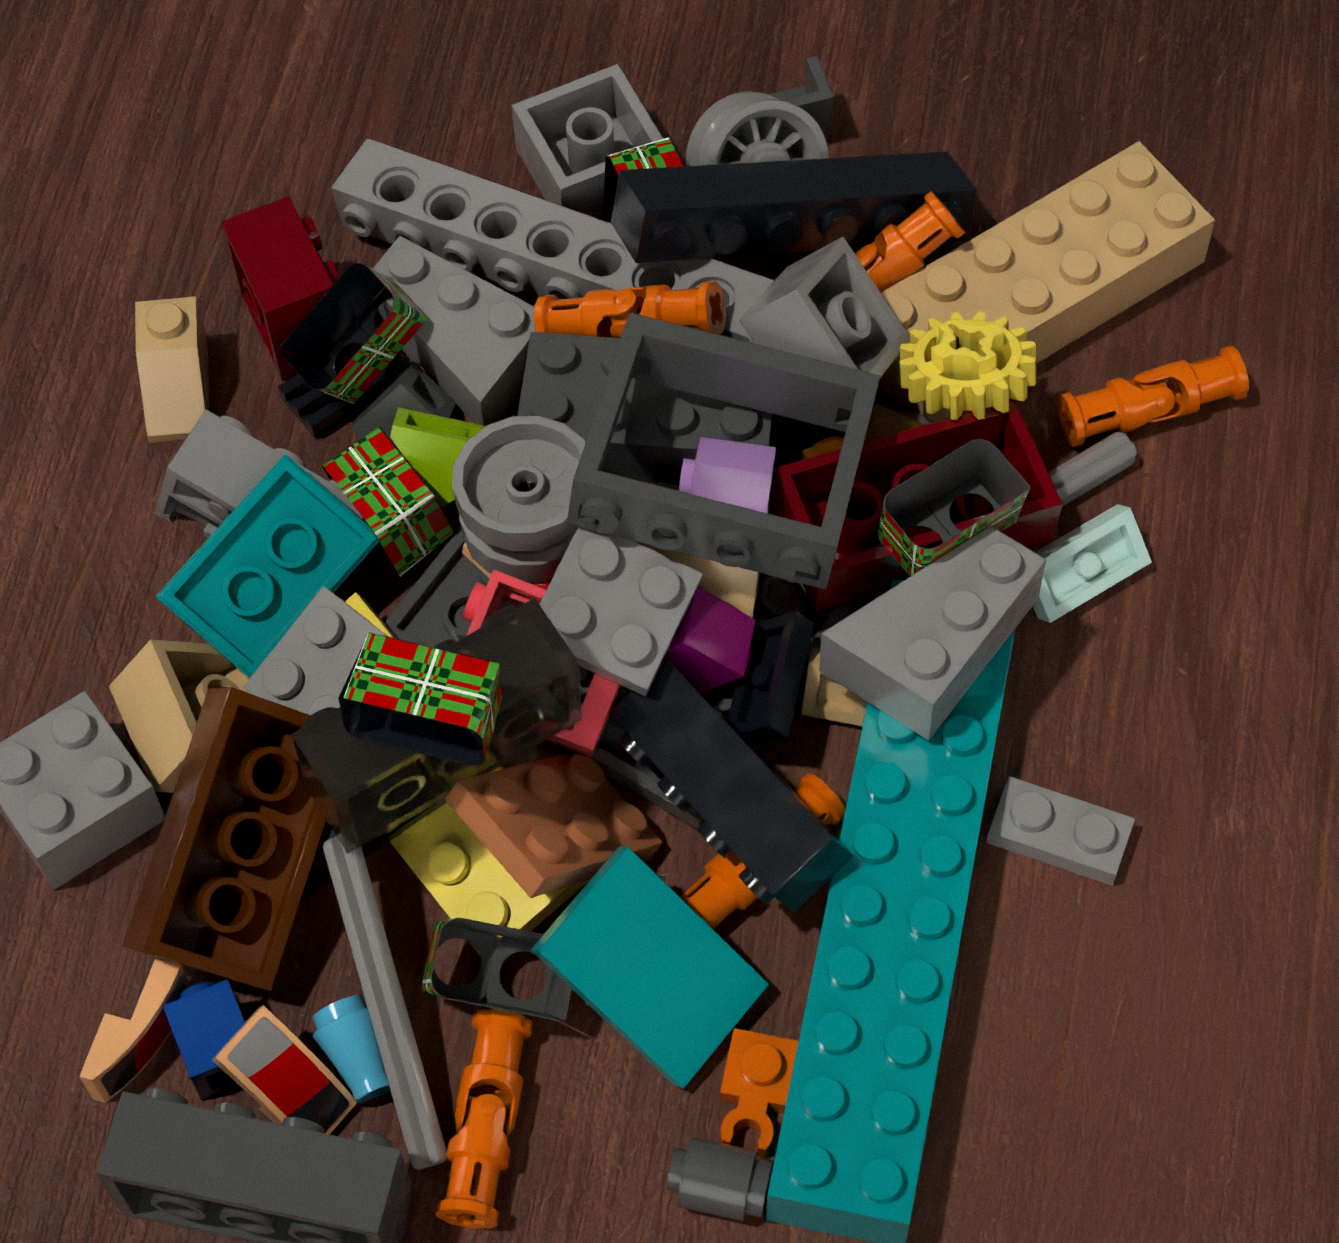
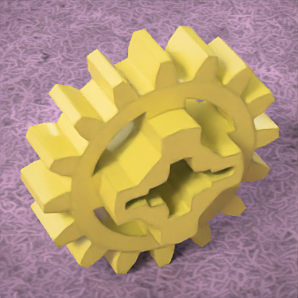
[899,311,1036,420]

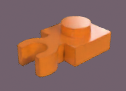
[720,1028,799,1158]

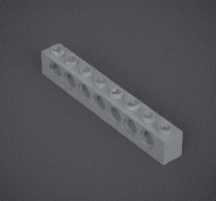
[331,138,774,343]

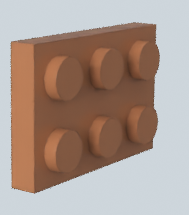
[445,751,663,898]

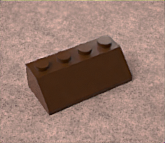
[122,687,353,991]

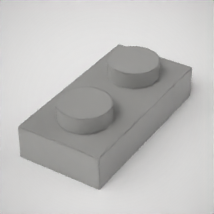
[986,776,1135,886]

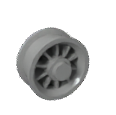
[686,91,829,166]

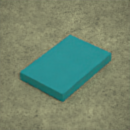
[155,454,380,679]
[531,846,769,1089]

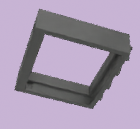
[567,313,880,590]

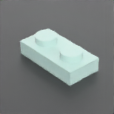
[1033,504,1152,623]

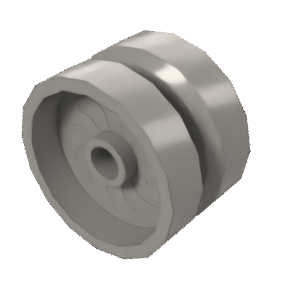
[452,416,586,583]

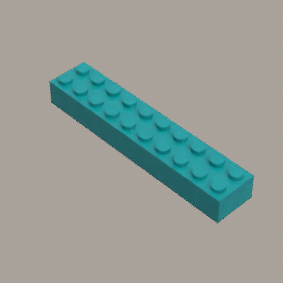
[766,579,1016,1243]

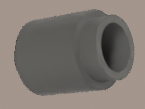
[667,1137,774,1221]

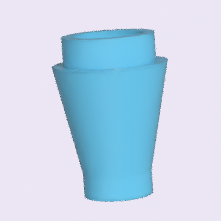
[312,995,390,1103]

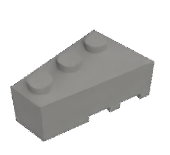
[370,236,535,426]
[154,409,364,538]
[819,526,1046,741]

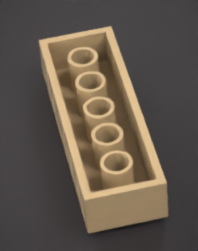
[878,141,1215,422]

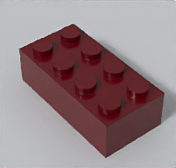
[771,399,1063,612]

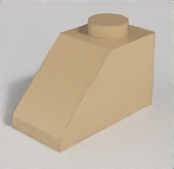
[135,296,209,443]

